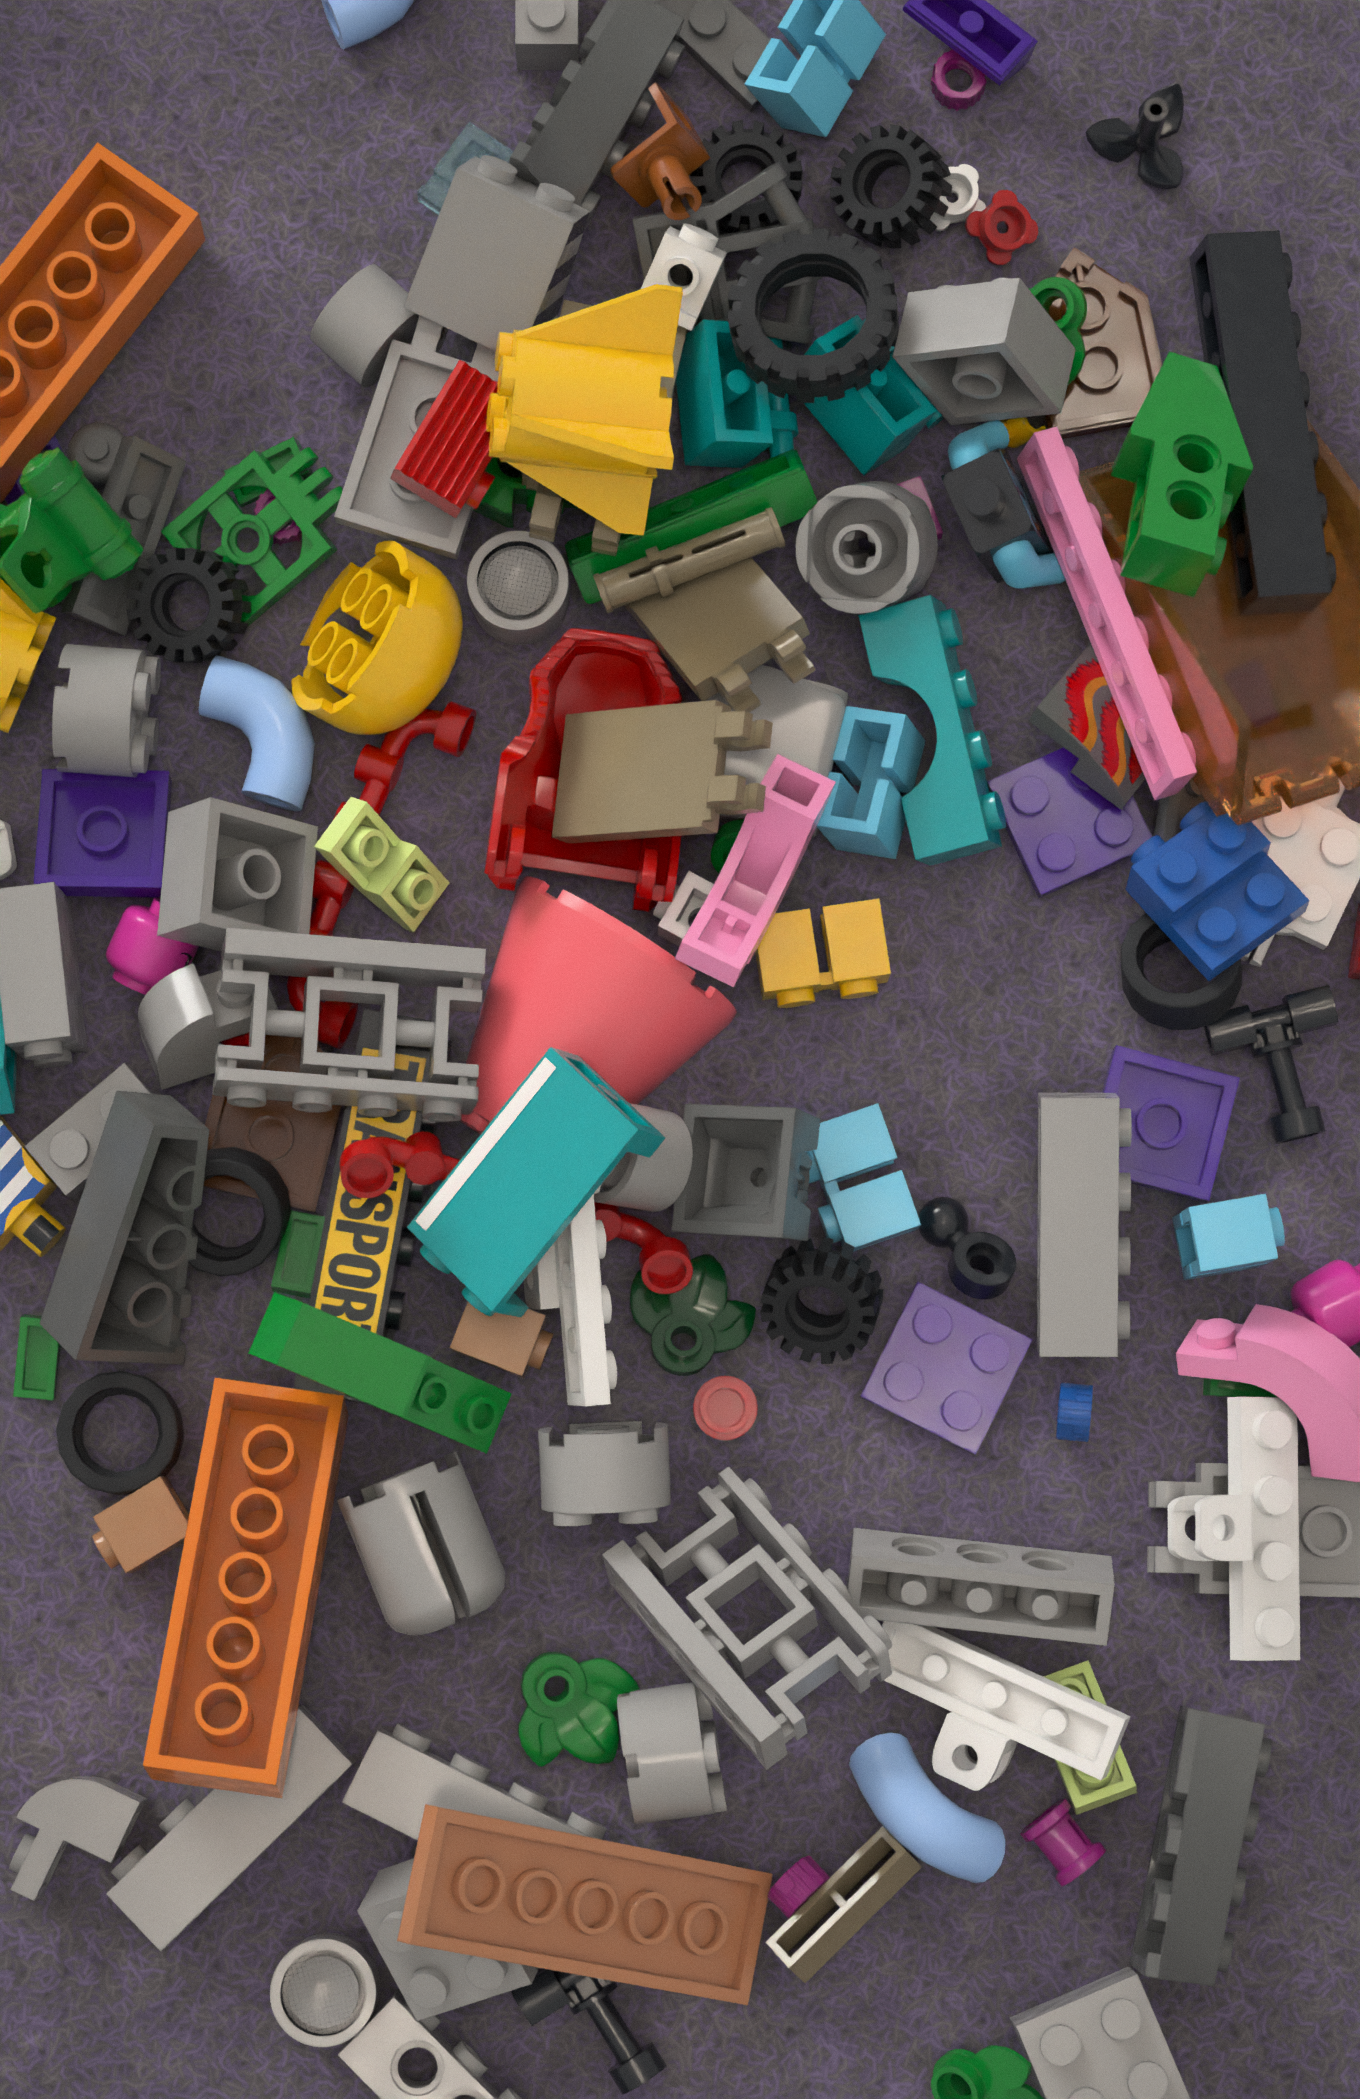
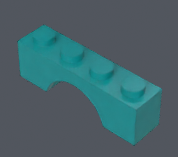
[858,595,1006,866]

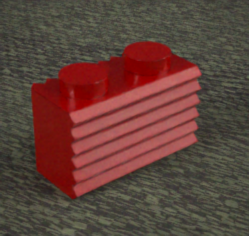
[390,360,498,518]

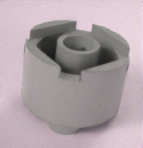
[796,481,938,614]
[52,644,161,777]
[538,1421,671,1526]
[617,1682,727,1824]

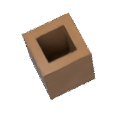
[450,1302,554,1379]
[92,1476,189,1573]

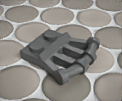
[632,161,823,343]

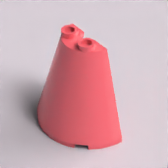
[460,876,737,1134]

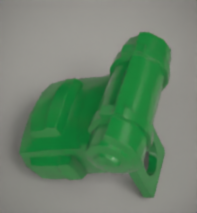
[0,447,144,614]

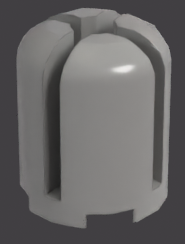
[337,1451,505,1635]

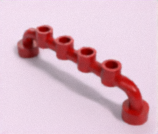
[287,701,476,1049]
[339,1132,693,1294]

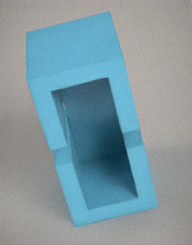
[744,0,886,137]
[817,706,925,859]
[807,1103,921,1252]
[1172,1194,1285,1280]

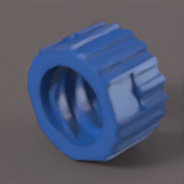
[1056,1382,1093,1442]

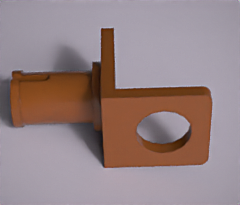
[610,82,711,221]

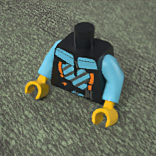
[941,417,1065,589]

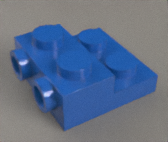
[1125,798,1310,981]

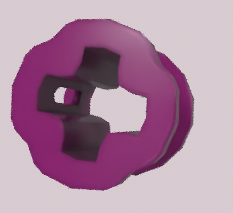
[1020,1798,1107,1887]

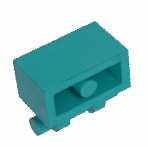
[804,315,944,476]
[676,319,799,468]

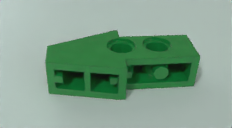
[1111,351,1253,598]
[248,1292,512,1454]

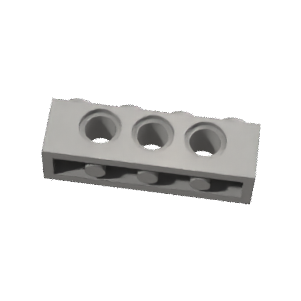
[847,1528,1115,1646]
[338,1990,522,2099]

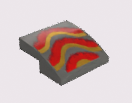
[1028,642,1181,810]

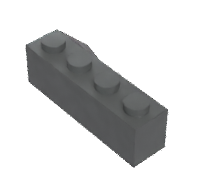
[509,0,686,230]
[39,1091,209,1365]
[1129,1706,1272,1986]

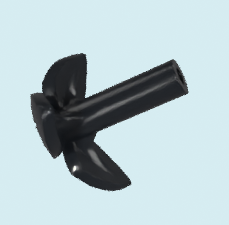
[1085,83,1184,189]

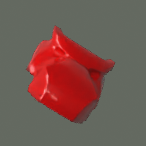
[484,628,682,912]

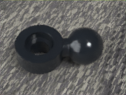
[918,1197,1016,1300]

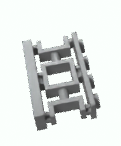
[213,928,486,1122]
[602,1467,892,1770]

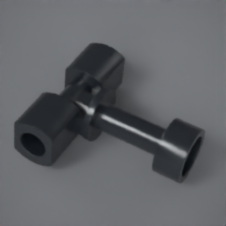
[1203,985,1339,1144]
[511,1969,667,2094]

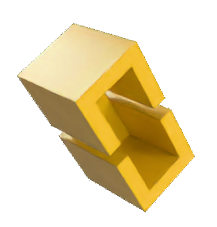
[755,898,891,1008]

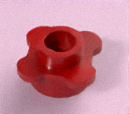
[965,190,1038,265]

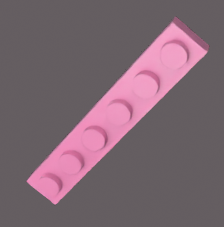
[1017,427,1197,801]

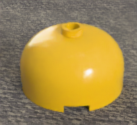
[291,541,463,735]

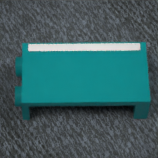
[407,1047,666,1317]

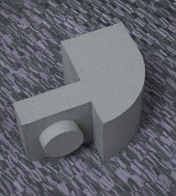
[138,963,278,1090]
[9,1776,147,1901]

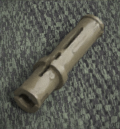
[593,507,786,614]

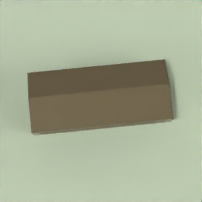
[765,1826,922,1983]

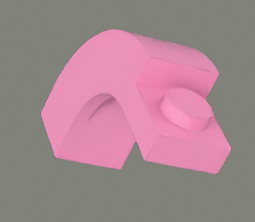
[675,754,836,987]
[1176,1304,1360,1482]

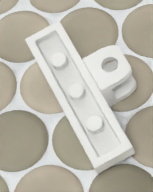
[524,1185,617,1406]
[1168,1397,1300,1661]
[882,1621,1131,1791]

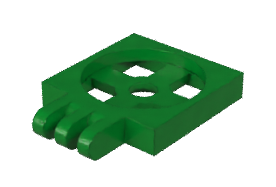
[161,447,343,626]

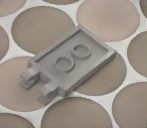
[334,315,499,560]
[1147,1463,1360,1598]

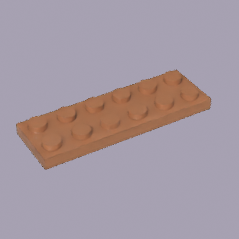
[397,1804,773,2005]

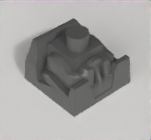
[671,1104,820,1241]

